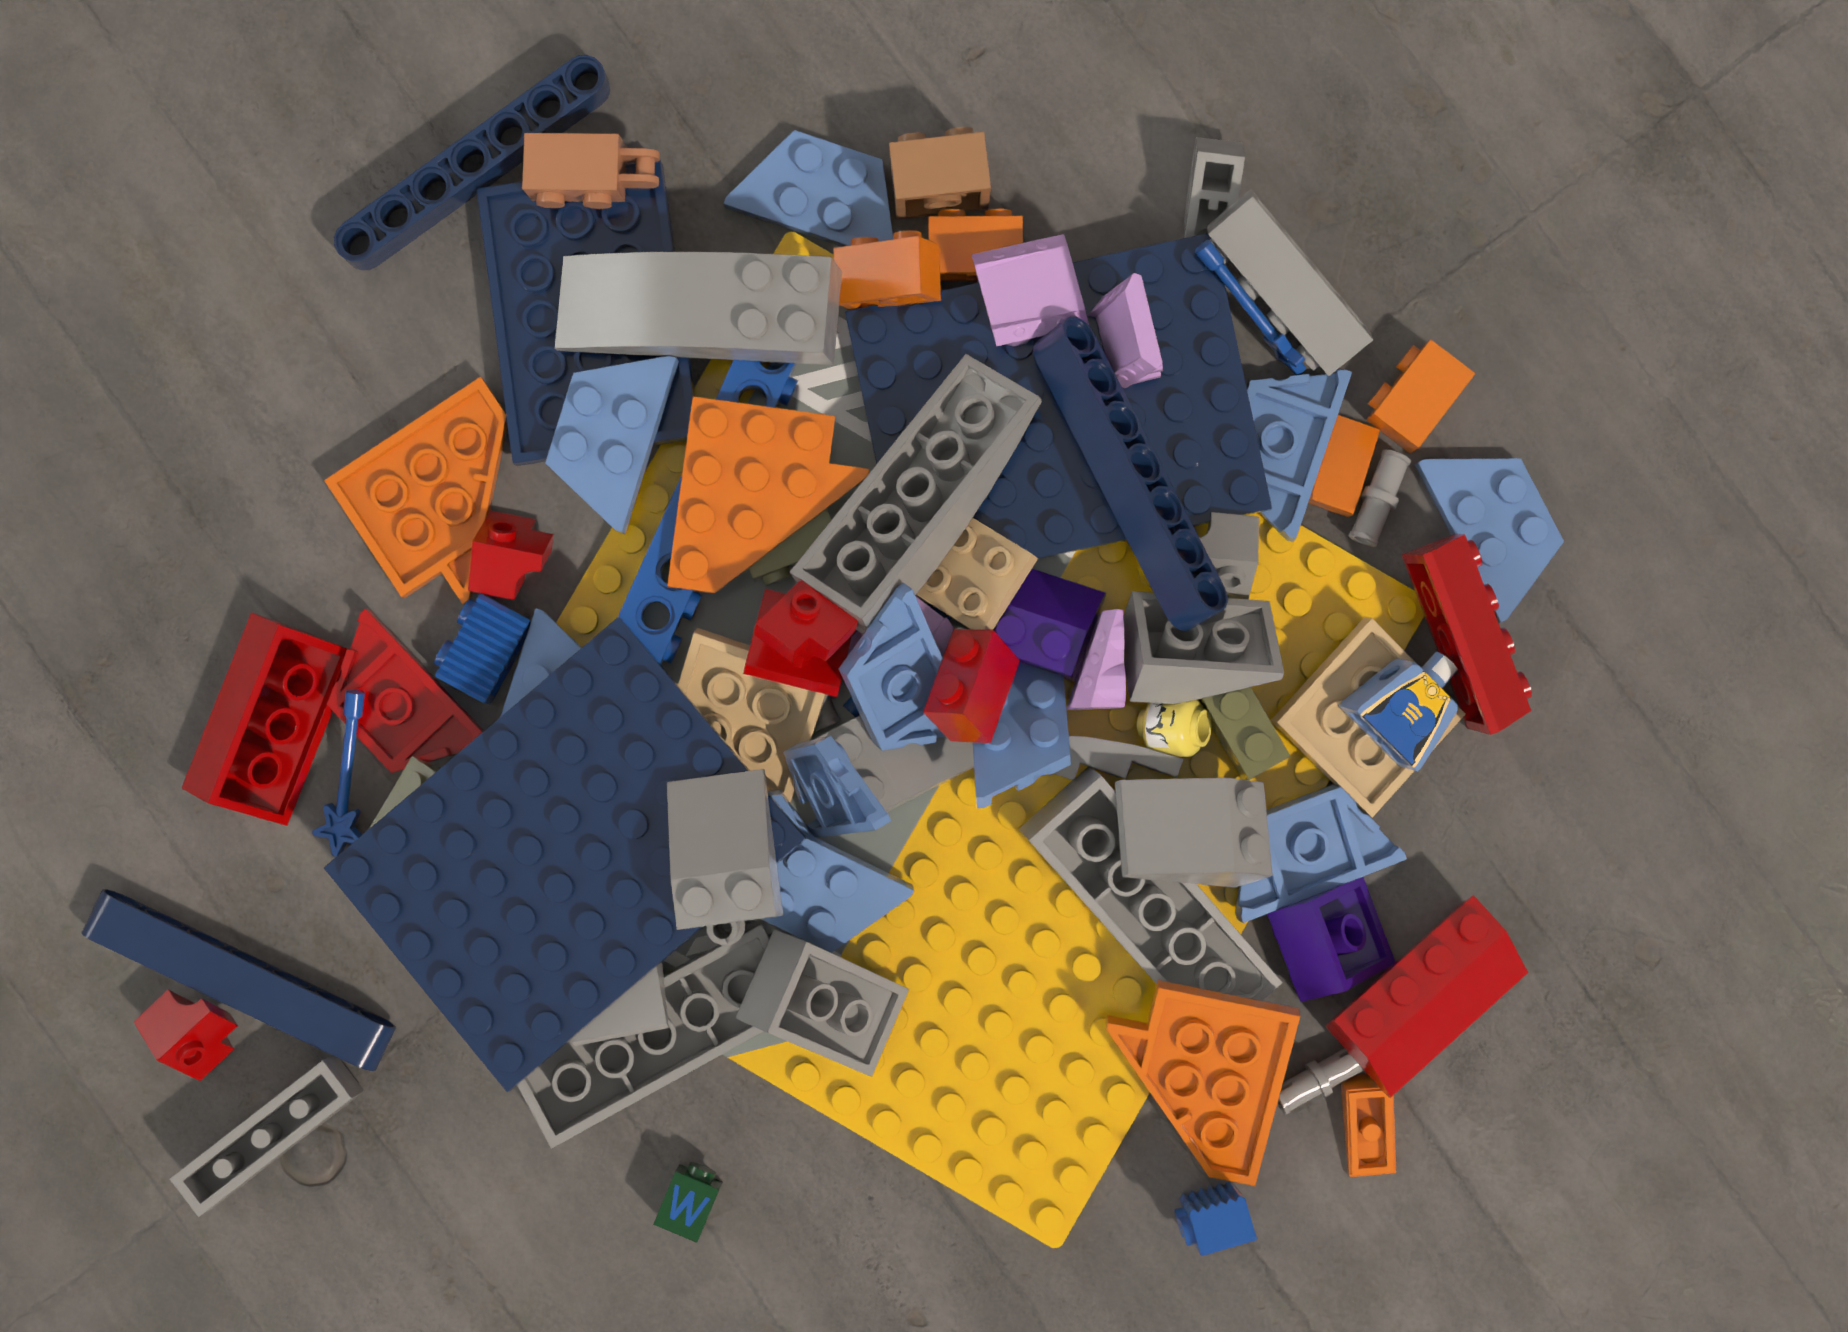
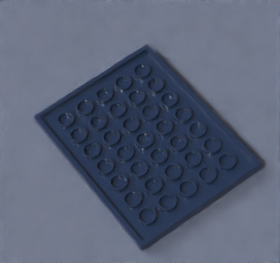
[845,233,1272,559]
[324,617,807,1092]

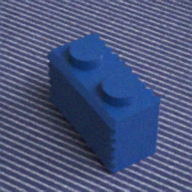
[434,593,532,704]
[1174,1181,1257,1256]

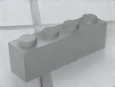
[1207,189,1373,376]
[170,1055,364,1217]

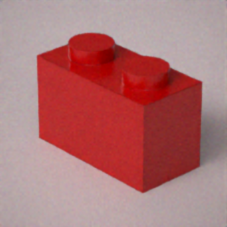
[923,629,1020,743]

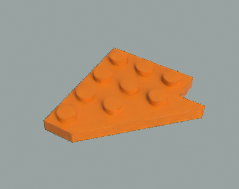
[324,377,508,605]
[667,396,869,593]
[1106,980,1301,1186]

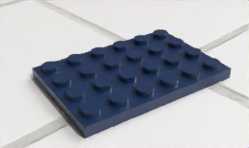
[477,160,695,466]

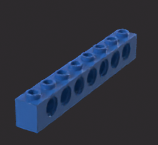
[618,360,798,665]

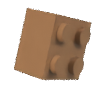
[889,127,991,220]

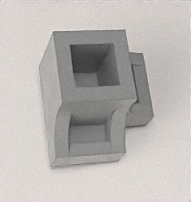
[1200,512,1259,599]

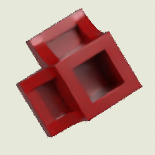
[468,510,554,600]
[753,580,858,669]
[133,989,238,1081]

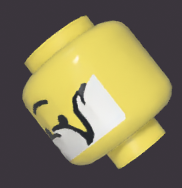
[1137,699,1212,758]

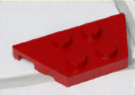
[327,608,484,773]

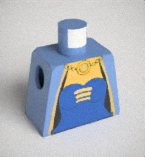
[1339,652,1458,772]

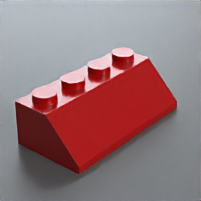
[1402,534,1532,735]
[181,612,348,826]
[1325,895,1528,1098]

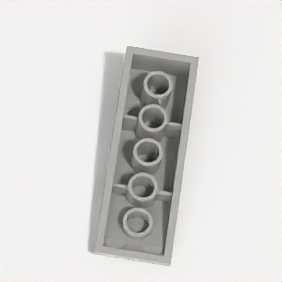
[555,252,842,365]
[790,354,1042,634]
[1019,766,1283,1001]
[517,924,770,1149]

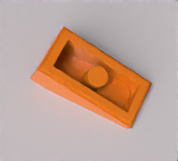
[1308,415,1380,518]
[1341,1074,1396,1177]

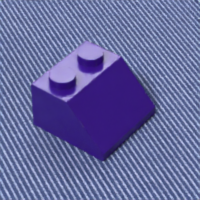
[993,569,1106,682]
[1268,877,1395,1002]

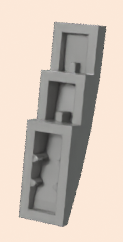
[1053,736,1183,780]

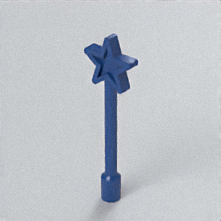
[1195,240,1306,375]
[312,690,365,857]

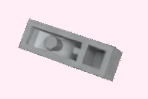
[1182,137,1245,267]

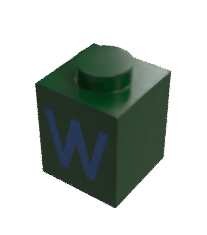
[653,1162,723,1243]

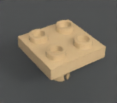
[916,518,1038,630]

